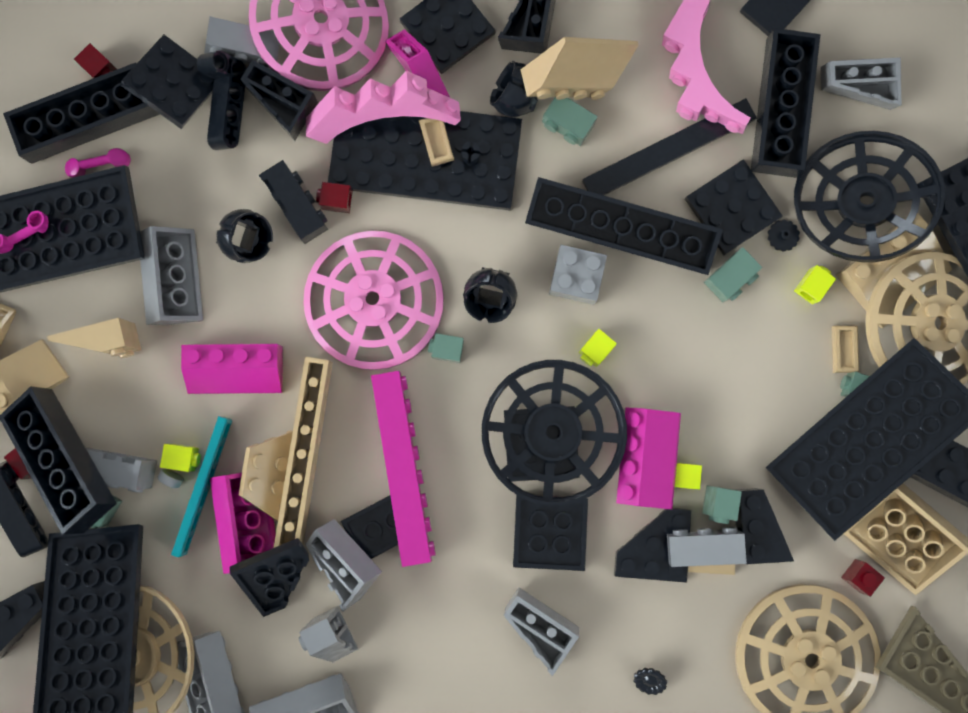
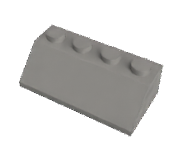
[140,226,203,325]
[177,631,244,713]
[249,674,358,713]

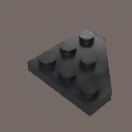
[614,508,691,583]
[230,538,309,617]

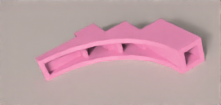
[662,0,750,134]
[306,71,461,144]

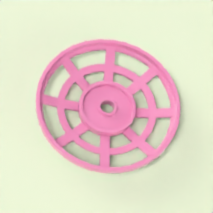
[248,0,389,91]
[303,231,444,370]

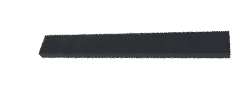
[582,98,757,195]

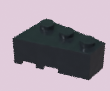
[498,0,556,54]
[241,59,318,141]
[259,160,328,244]
[735,488,794,565]
[0,581,45,659]

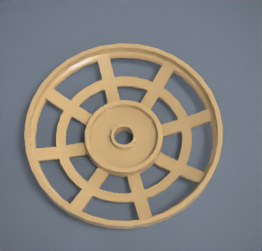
[866,252,968,384]
[735,584,881,713]
[133,585,195,713]

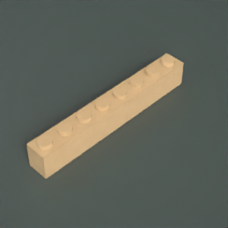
[274,357,333,548]

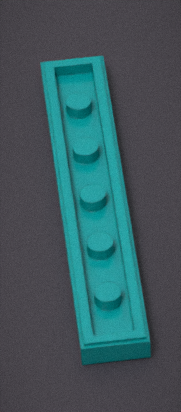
[171,416,232,558]

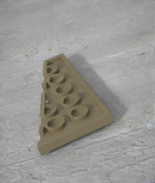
[875,606,968,713]

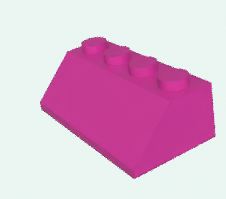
[181,344,283,394]
[616,407,681,509]
[210,473,276,574]

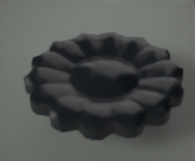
[768,219,800,252]
[633,668,667,695]

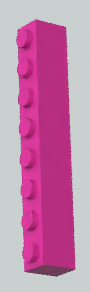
[371,371,436,567]

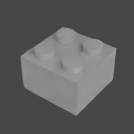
[549,245,607,305]

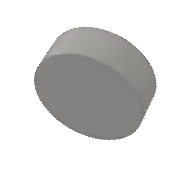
[158,469,184,488]

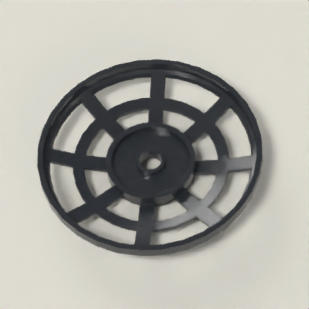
[794,131,945,262]
[482,360,627,505]

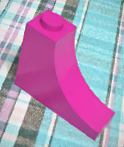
[385,29,450,98]

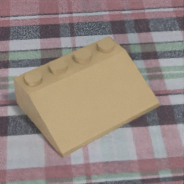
[520,37,639,100]
[836,213,953,328]
[844,483,968,595]

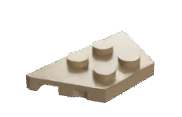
[238,430,293,521]

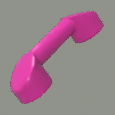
[65,148,131,178]
[0,211,49,254]

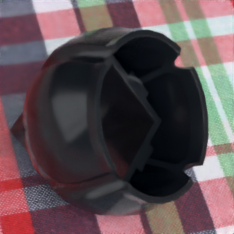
[490,61,539,117]
[216,209,273,263]
[463,267,517,323]

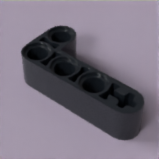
[197,51,246,150]
[0,461,48,558]

